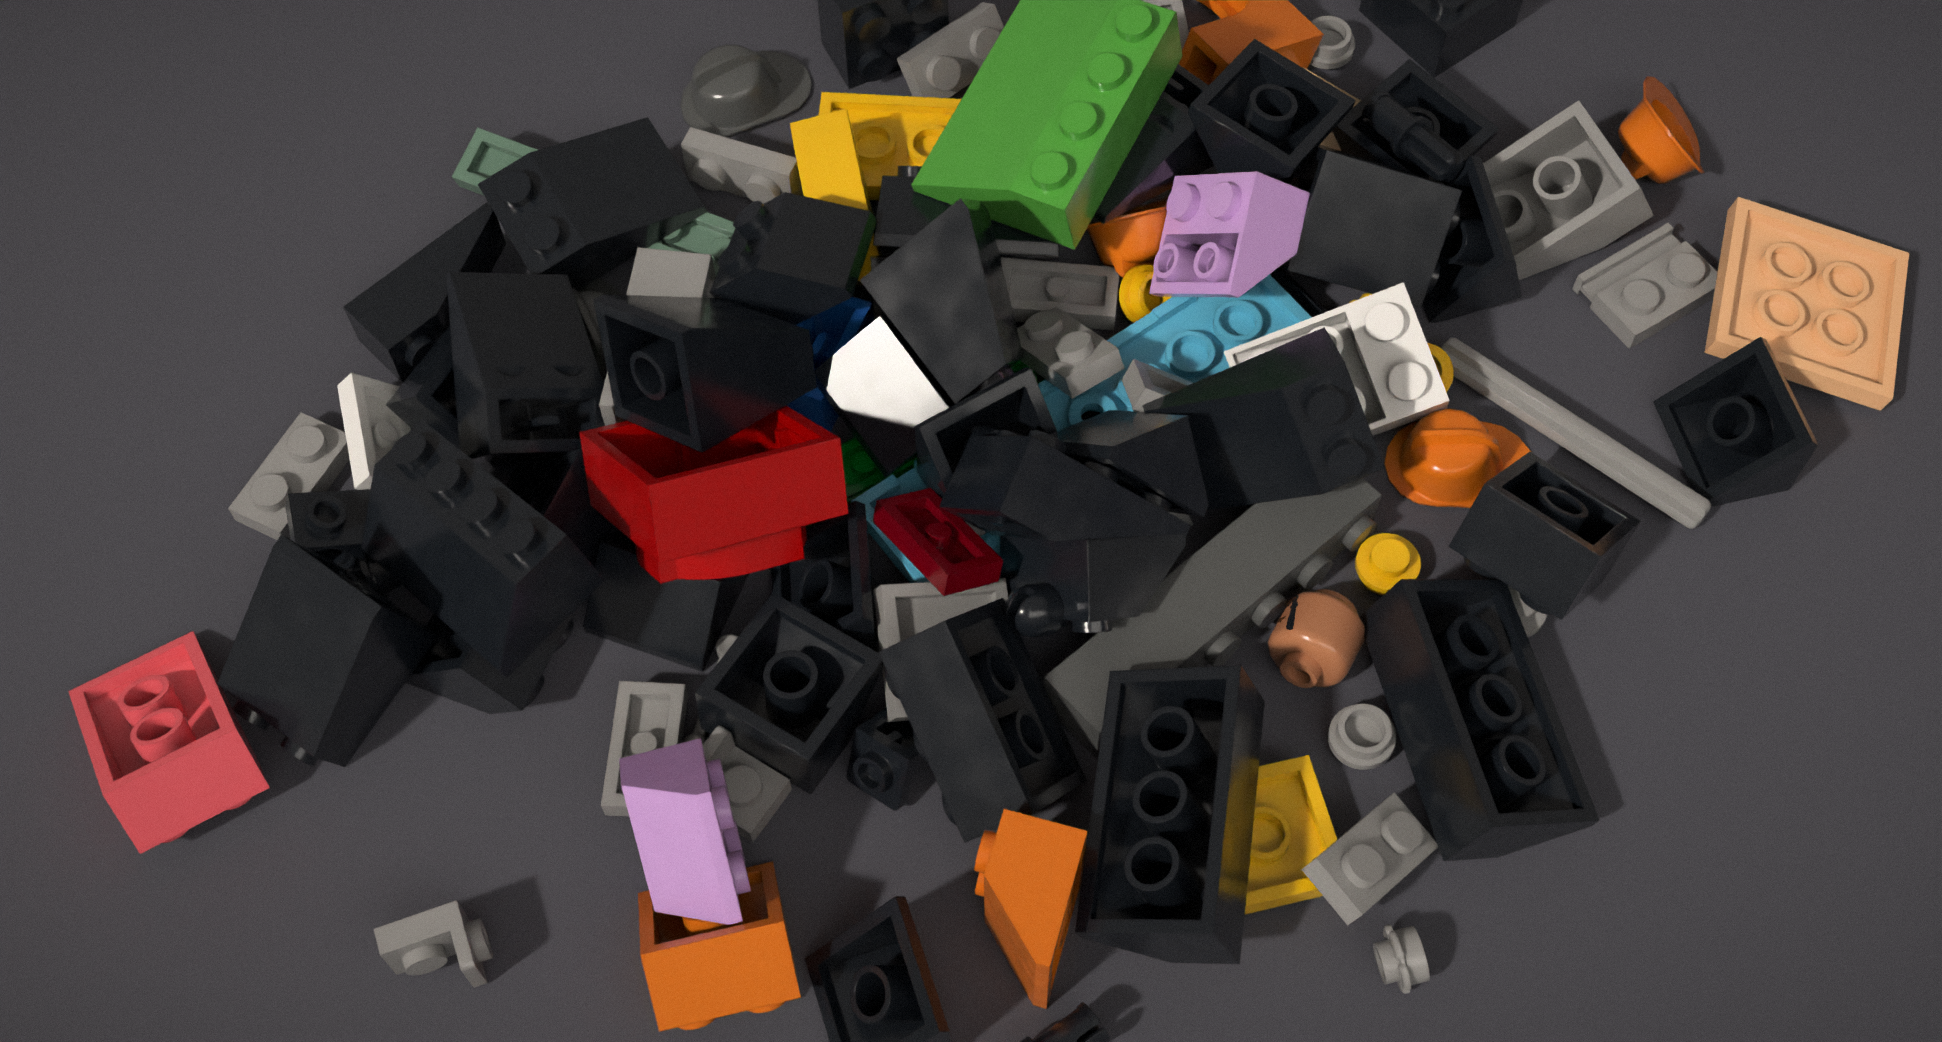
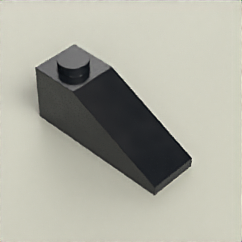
[343,202,506,383]

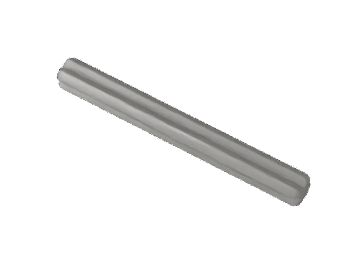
[1441,337,1711,529]

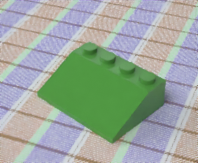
[911,0,1183,250]

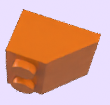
[974,809,1087,1009]
[638,861,801,1032]

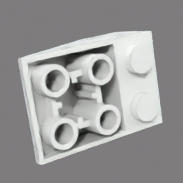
[1224,282,1450,435]

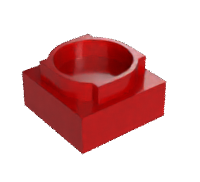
[579,405,849,584]

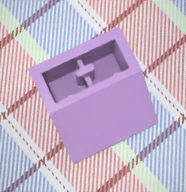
[1149,171,1310,298]
[619,738,751,925]

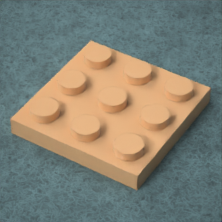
[1705,197,1909,411]

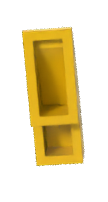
[790,109,882,287]

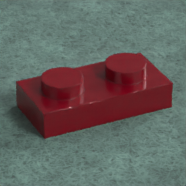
[873,488,1003,596]

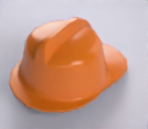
[1618,76,1704,184]
[1086,196,1169,278]
[1384,409,1531,508]

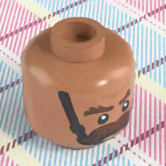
[1268,589,1365,688]

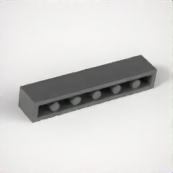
[1044,478,1382,759]

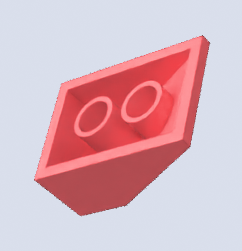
[68,631,270,854]

